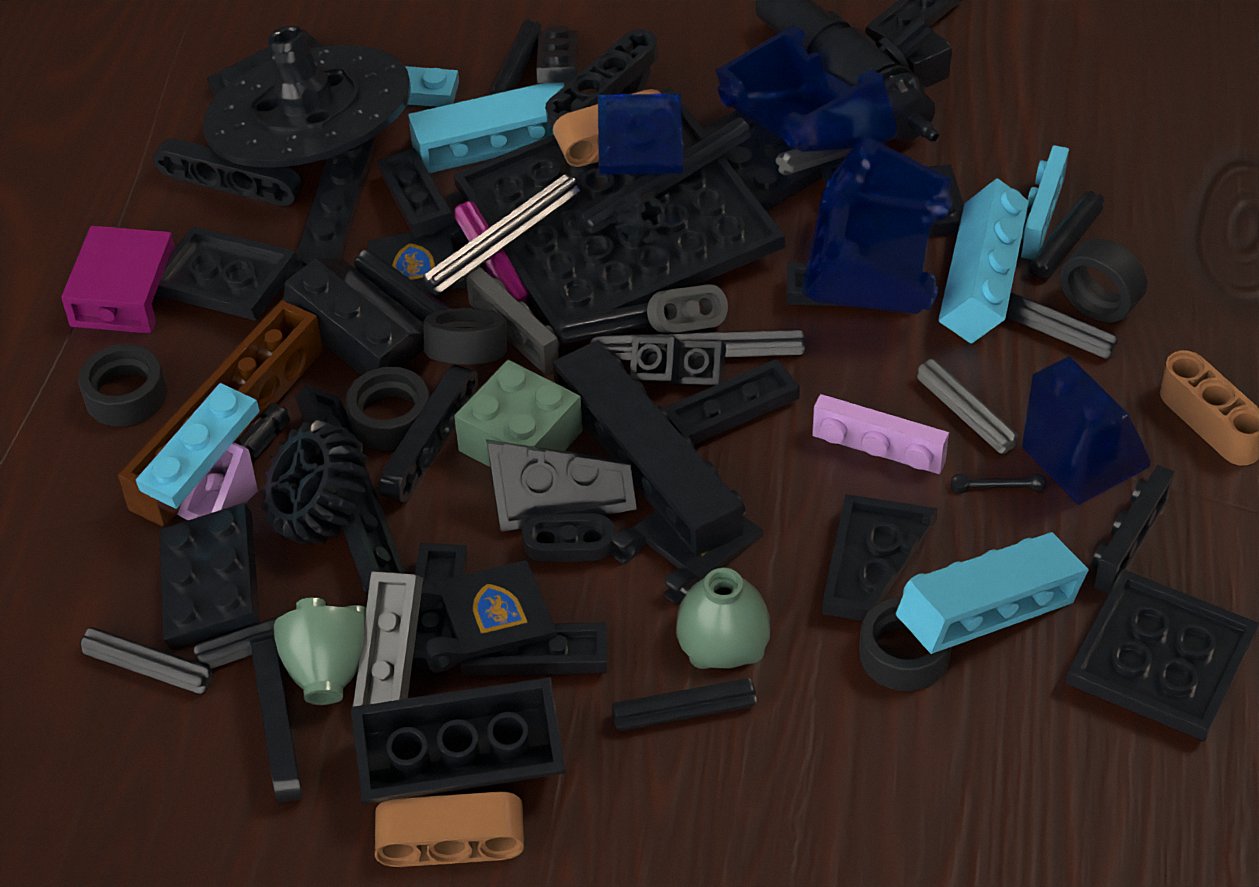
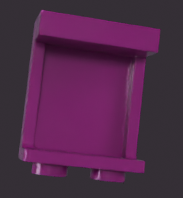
[61,226,175,334]

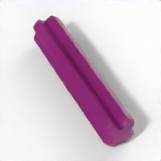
[455,201,528,303]

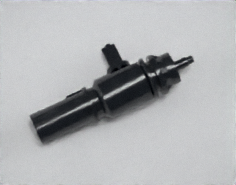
[755,0,939,142]

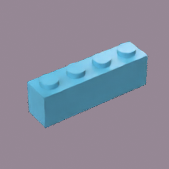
[408,83,565,173]
[938,178,1029,344]
[896,532,1089,654]

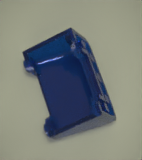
[715,25,897,152]
[802,135,952,314]

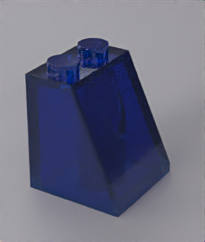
[1022,356,1151,505]

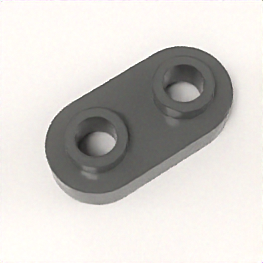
[647,285,728,334]

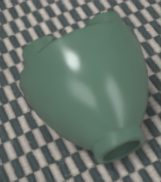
[676,568,771,669]
[274,598,366,705]

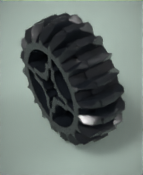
[260,420,369,545]

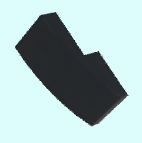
[630,337,726,387]

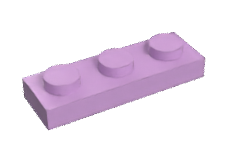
[813,394,949,474]

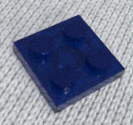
[598,94,683,174]

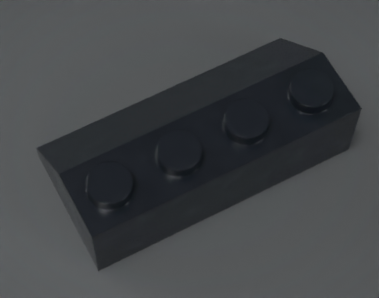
[351,677,566,804]

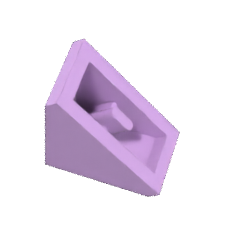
[177,442,258,520]

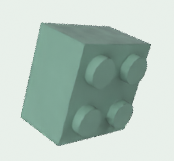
[454,360,583,467]

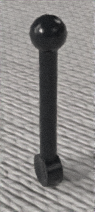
[951,474,1047,494]

